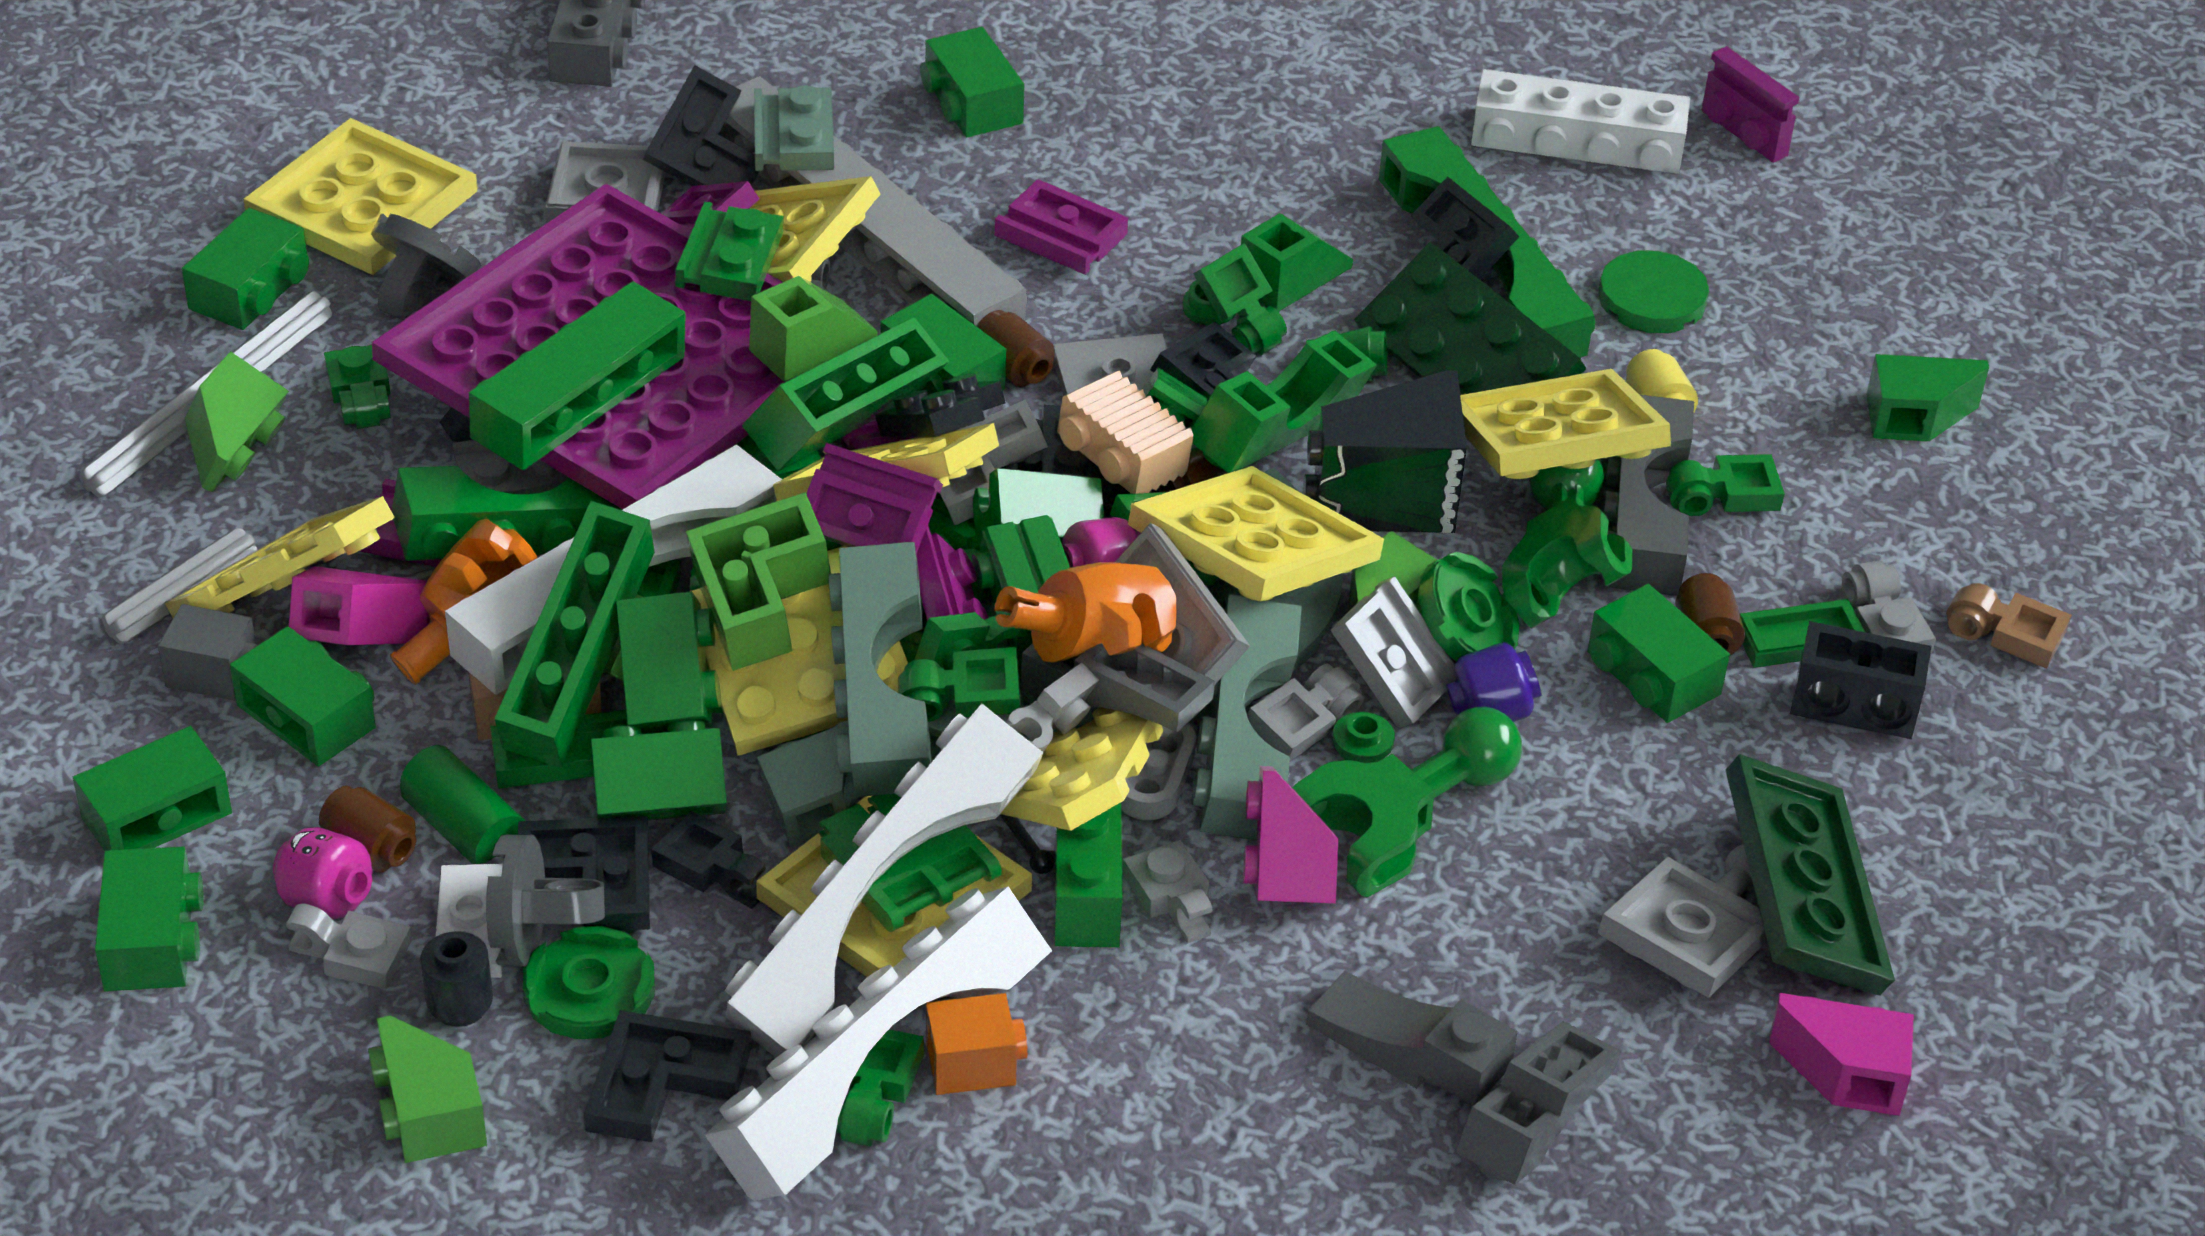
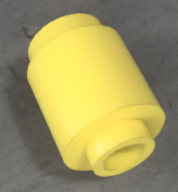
[1626,349,1698,412]

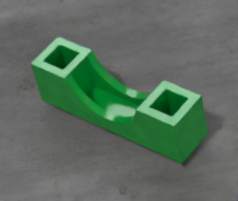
[1191,330,1377,473]
[392,466,623,561]

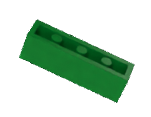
[469,281,686,470]
[742,317,950,471]
[494,501,655,768]

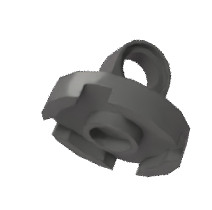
[371,213,482,321]
[486,835,605,966]

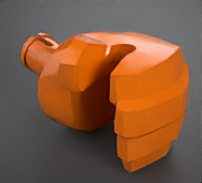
[390,518,537,685]
[995,562,1176,663]

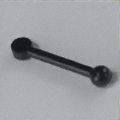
[999,814,1054,874]

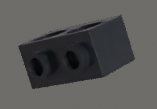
[1790,621,1932,739]

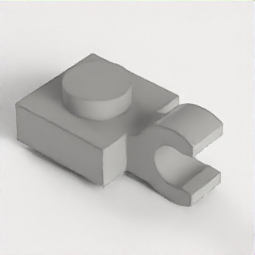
[1005,663,1099,752]
[1123,840,1212,943]
[286,904,412,989]

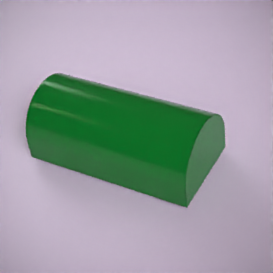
[400,745,525,865]

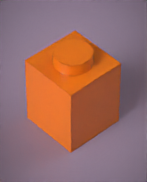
[926,993,1028,1095]

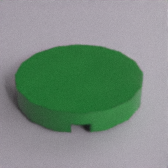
[1598,250,1709,333]
[1418,552,1520,661]
[523,926,655,1039]

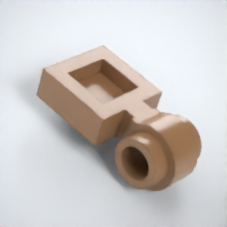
[1947,583,2072,669]

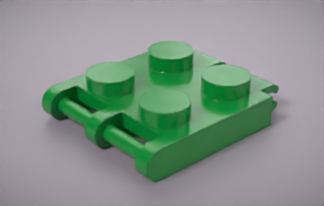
[819,794,1002,932]

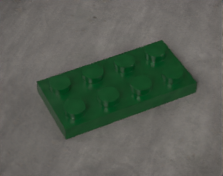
[1354,241,1586,395]
[1725,754,1895,996]

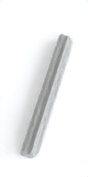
[80,291,332,497]

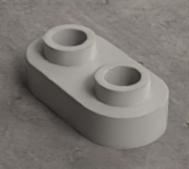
[1121,723,1196,820]

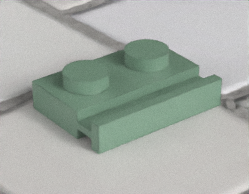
[754,85,834,171]

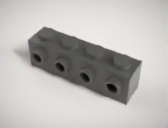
[547,0,645,87]

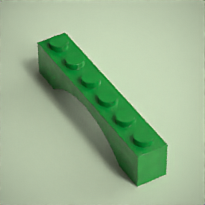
[1378,126,1595,358]

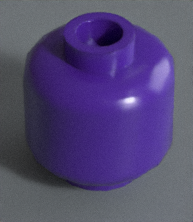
[1446,643,1542,722]

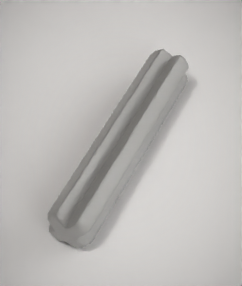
[102,528,257,644]

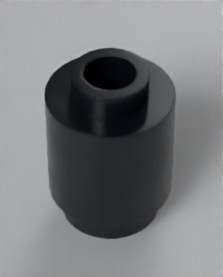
[420,931,493,1027]

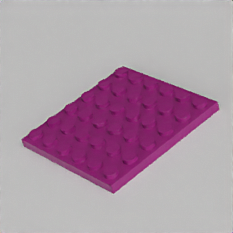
[372,183,801,509]

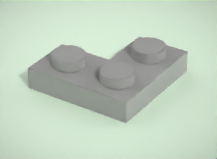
[940,399,1048,525]

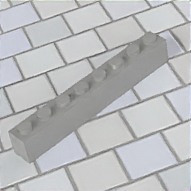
[719,76,1027,327]

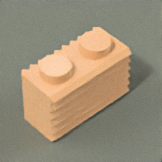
[1057,370,1194,494]

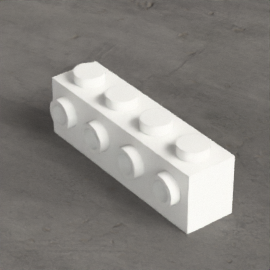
[1471,69,1690,174]

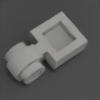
[1842,560,1936,653]
[1247,663,1364,761]

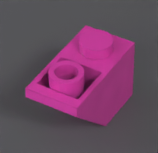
[289,566,430,645]
[1243,766,1338,904]
[1769,993,1914,1116]

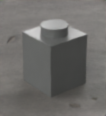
[158,604,259,701]

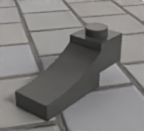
[1020,643,1215,732]
[1306,971,1518,1106]
[1456,1021,1621,1185]

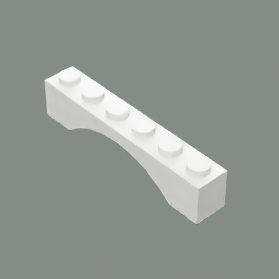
[445,445,782,695]
[725,704,1043,1058]
[705,887,1052,1201]

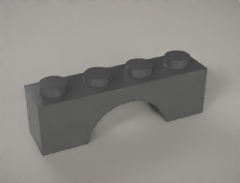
[1603,395,1694,596]

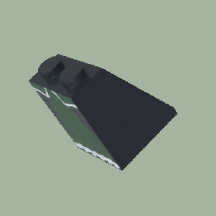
[1303,371,1467,533]

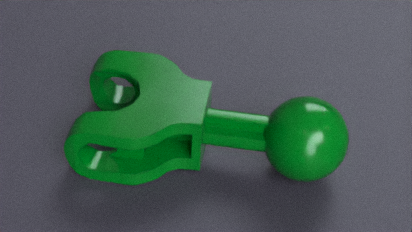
[1502,459,1632,629]
[1292,707,1522,897]

